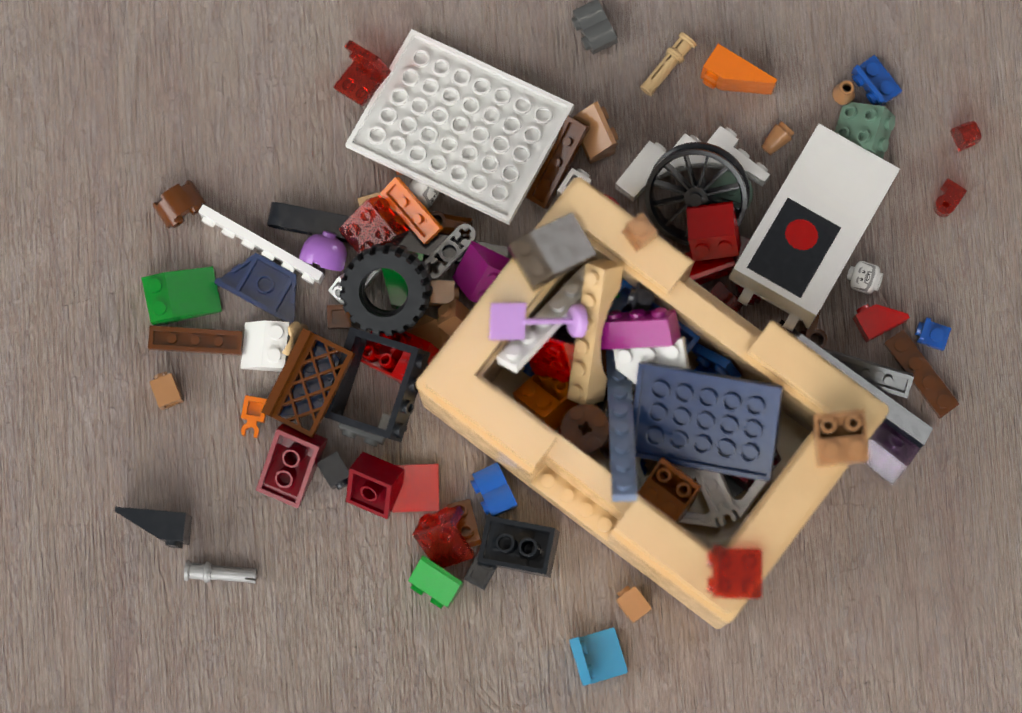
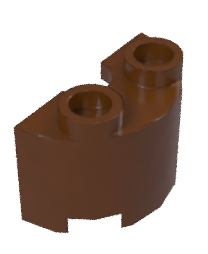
[153,180,206,229]

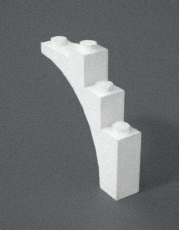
[615,126,770,202]

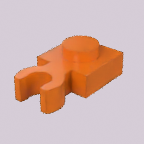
[241,395,267,438]

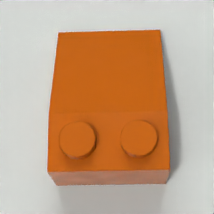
[701,44,777,95]

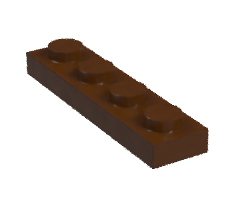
[526,116,590,209]
[148,326,243,356]
[884,329,959,419]

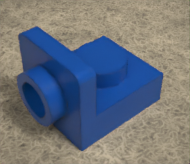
[915,317,951,351]

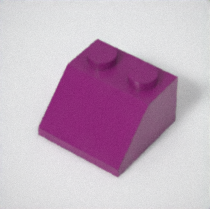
[452,241,511,303]

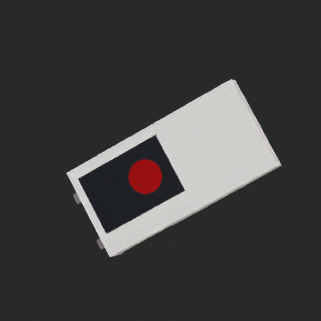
[728,124,900,331]

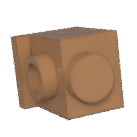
[622,212,657,252]

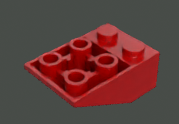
[361,331,440,393]
[529,338,575,383]

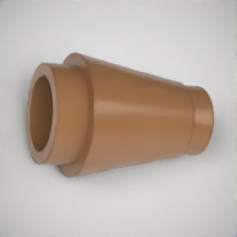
[832,81,855,105]
[761,121,795,156]

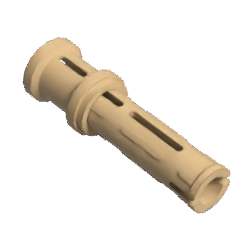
[640,32,697,96]

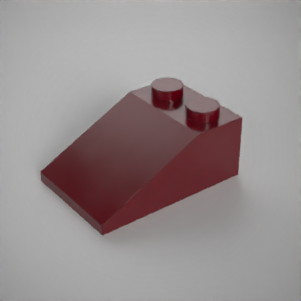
[256,423,328,509]

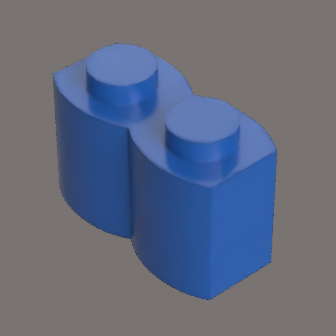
[470,462,518,517]

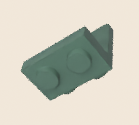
[835,102,896,159]

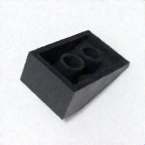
[115,507,192,549]
[477,515,560,578]

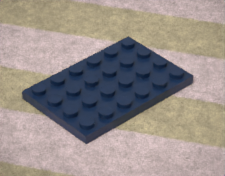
[633,361,784,482]

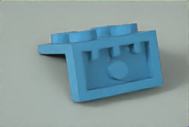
[569,628,628,686]

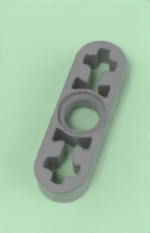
[425,224,476,280]

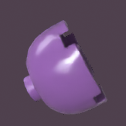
[299,231,347,271]

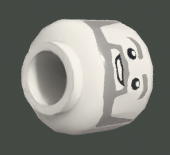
[408,179,439,209]
[847,261,883,294]

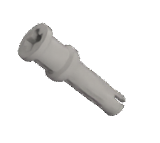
[184,560,257,583]

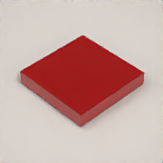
[392,464,440,513]

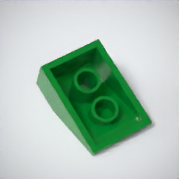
[141,266,223,326]

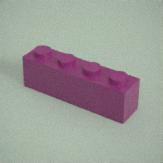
[600,308,681,350]

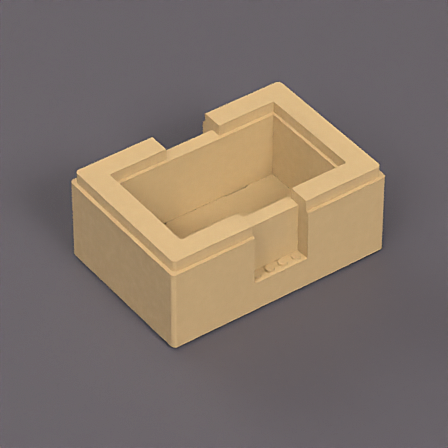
[416,177,889,629]

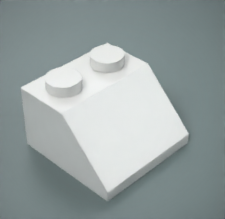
[241,320,290,372]

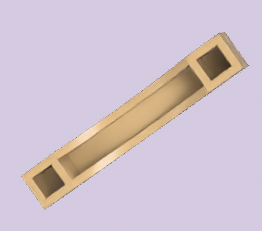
[567,258,624,405]

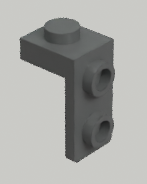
[338,413,390,447]

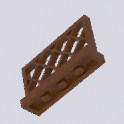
[261,328,355,438]

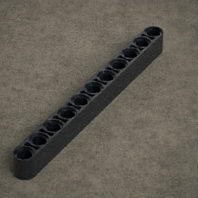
[267,202,512,264]

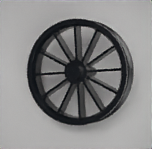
[645,142,750,246]

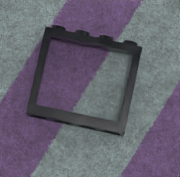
[324,327,430,442]

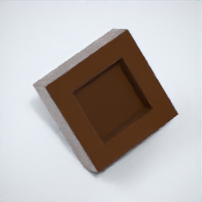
[327,305,351,330]

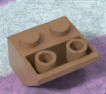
[573,101,619,164]
[814,410,870,468]

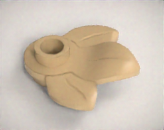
[282,321,308,356]

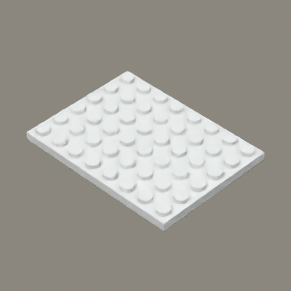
[345,29,574,225]

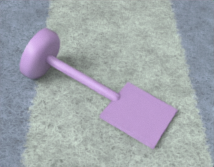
[489,303,588,340]

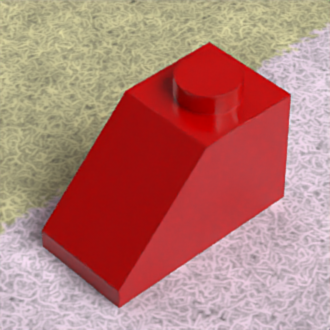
[853,304,910,343]

